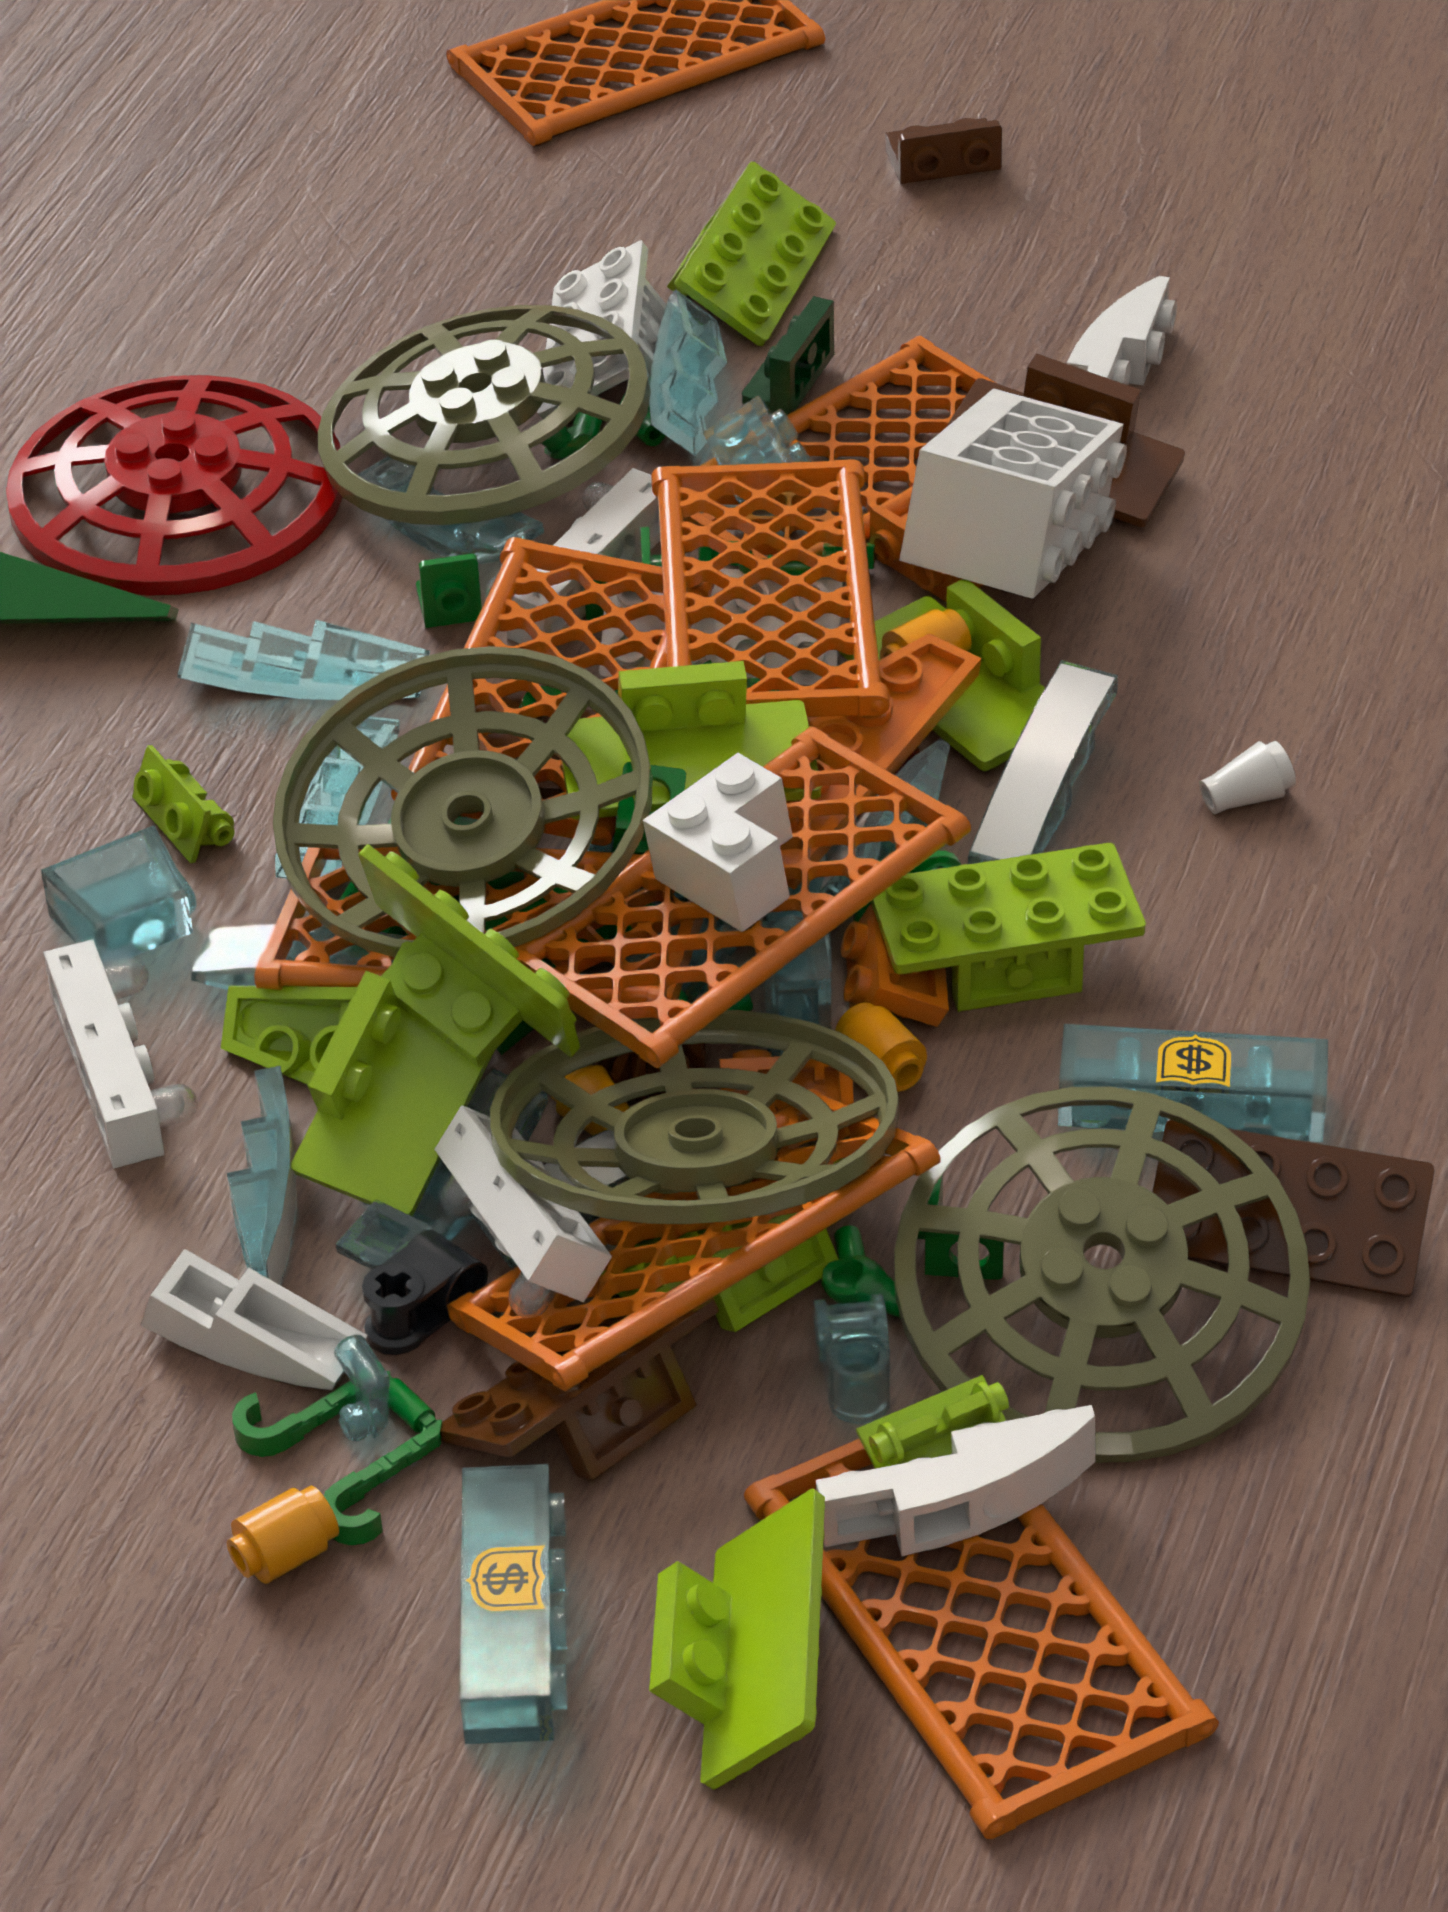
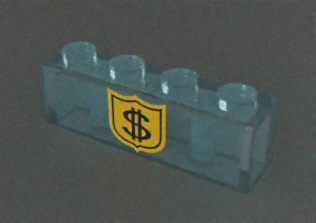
[1058,1024,1328,1142]
[460,1464,568,1744]

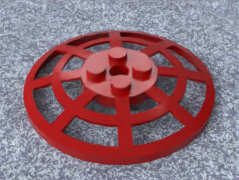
[6,375,343,596]

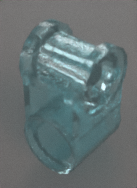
[813,1293,891,1424]

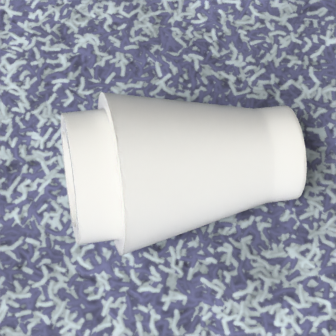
[1199,741,1296,814]

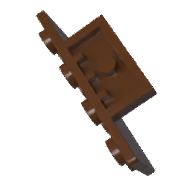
[946,353,1185,527]
[1152,1119,1435,1297]
[440,1294,719,1480]

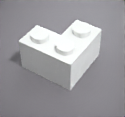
[643,753,793,932]

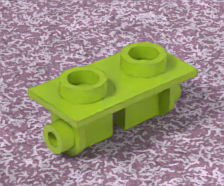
[132,745,235,863]
[856,1375,1009,1469]

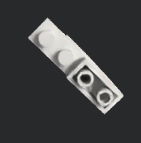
[1067,276,1177,385]
[816,1405,1095,1556]

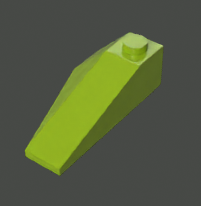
[221,986,357,1085]

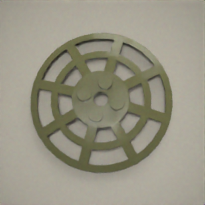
[318,305,651,525]
[273,646,653,957]
[490,1010,899,1224]
[894,1087,1310,1463]

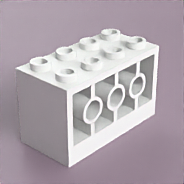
[899,388,1127,599]

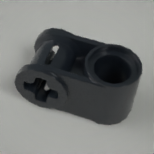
[362,1229,488,1355]

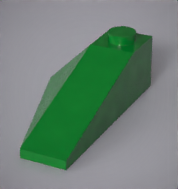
[0,552,179,624]

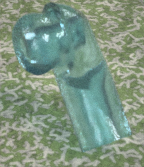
[334,1334,390,1442]

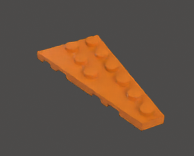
[781,634,982,890]

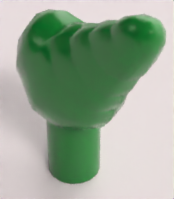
[821,1225,901,1319]

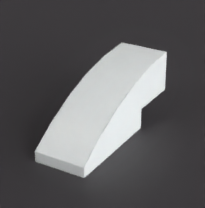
[141,1249,367,1390]

